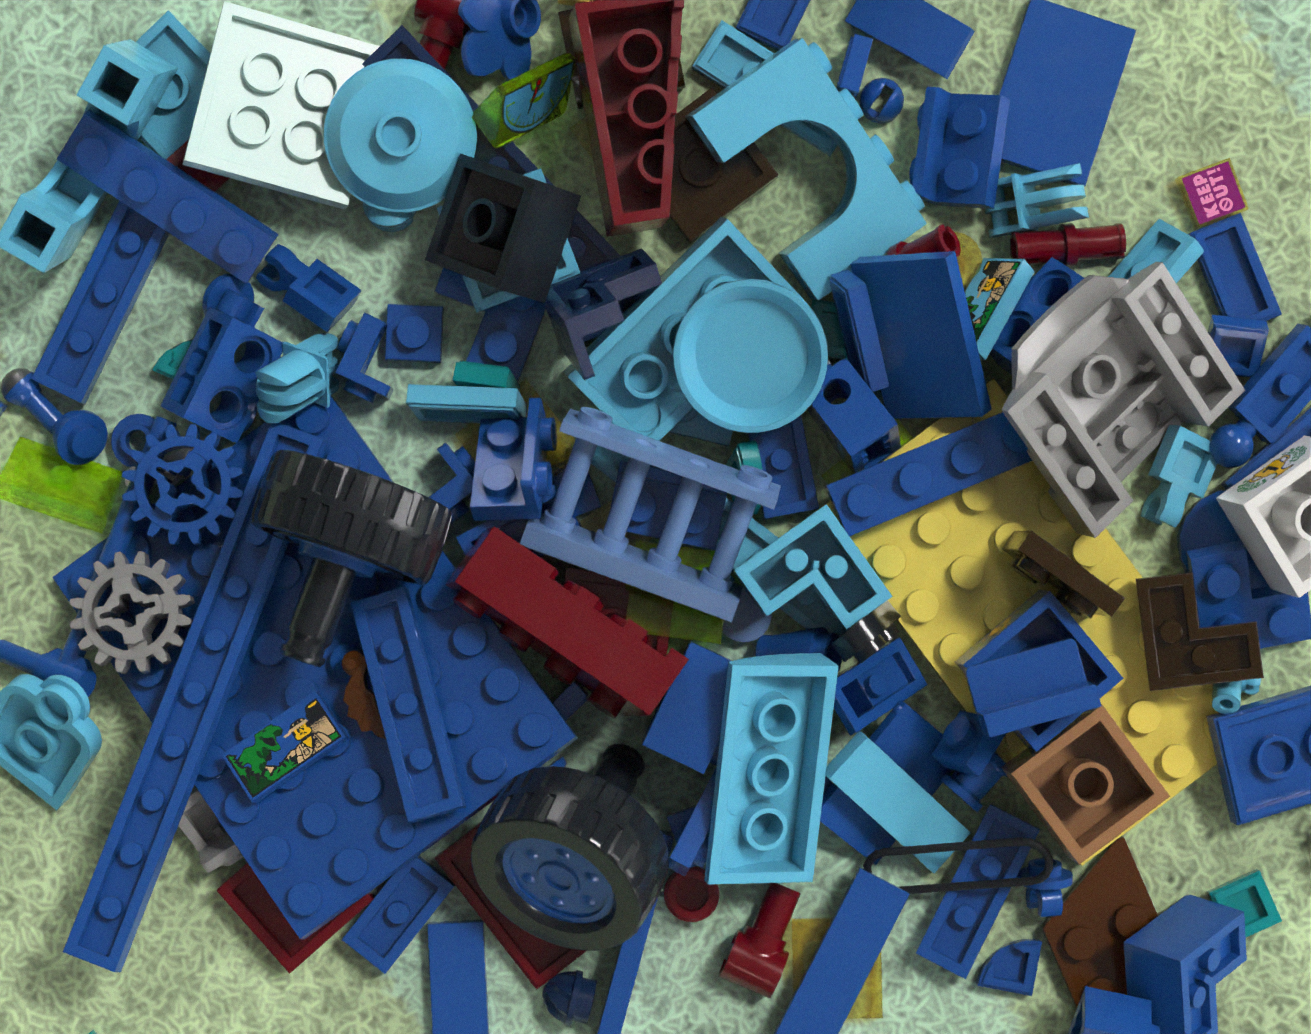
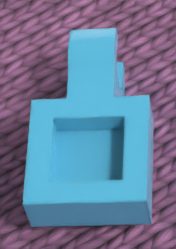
[1141,425,1218,528]

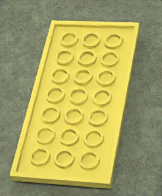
[815,378,1219,866]

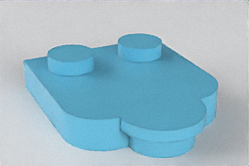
[0,674,102,810]

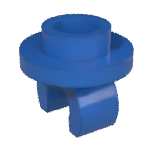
[202,273,264,327]
[1017,858,1073,917]

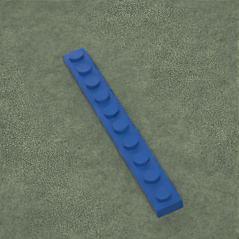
[63,423,328,972]

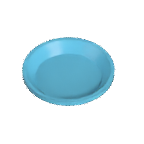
[324,59,477,213]
[673,279,828,433]

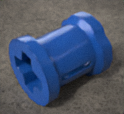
[940,753,1008,813]

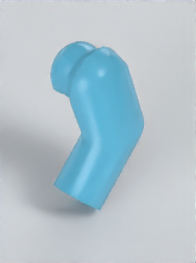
[1212,678,1261,714]

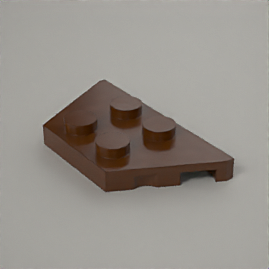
[1041,836,1158,1009]

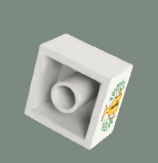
[1216,435,1311,598]

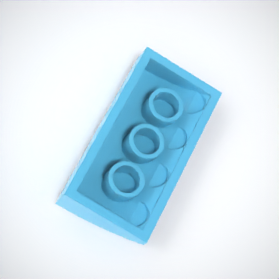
[563,217,804,441]
[704,653,839,884]

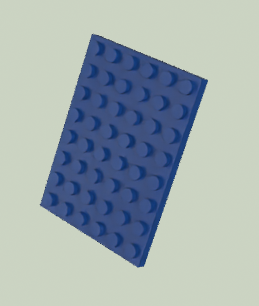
[53,395,578,939]

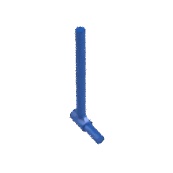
[0,416,177,697]

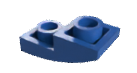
[845,0,975,79]

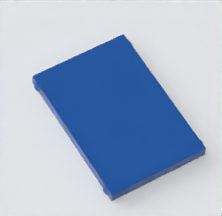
[820,699,953,865]

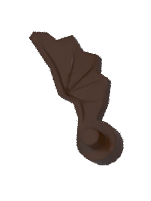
[342,649,386,739]

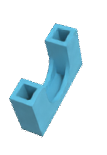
[685,38,927,301]
[0,39,178,273]

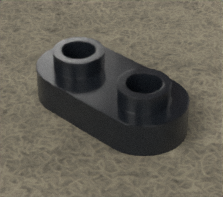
[831,600,901,664]

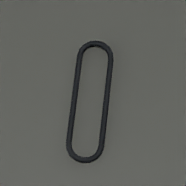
[863,837,1053,894]

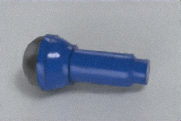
[1,368,63,434]

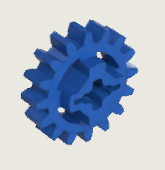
[122,424,246,546]

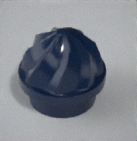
[542,970,597,1026]

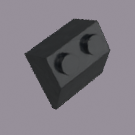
[425,153,581,303]

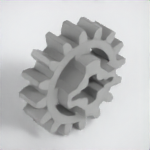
[69,551,195,674]

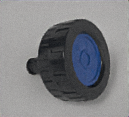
[251,450,452,667]
[471,744,669,951]

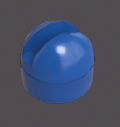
[859,78,904,124]

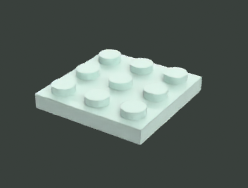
[182,1,380,210]

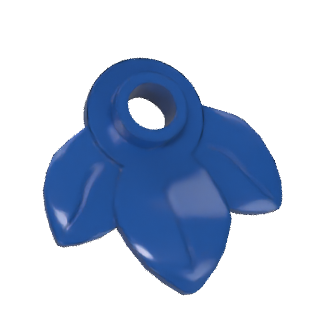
[458,0,541,88]

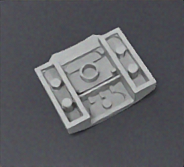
[1002,262,1245,538]

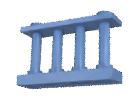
[520,407,781,622]

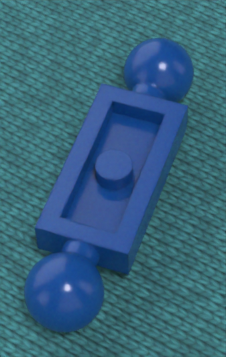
[1210,324,1311,468]

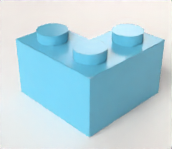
[732,504,893,629]

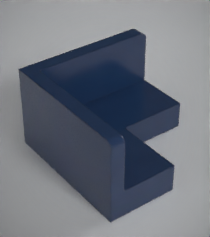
[544,248,662,380]

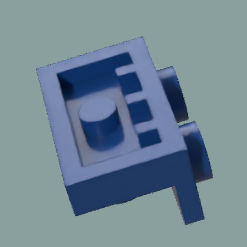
[909,87,1010,209]
[470,398,557,521]
[610,461,728,551]

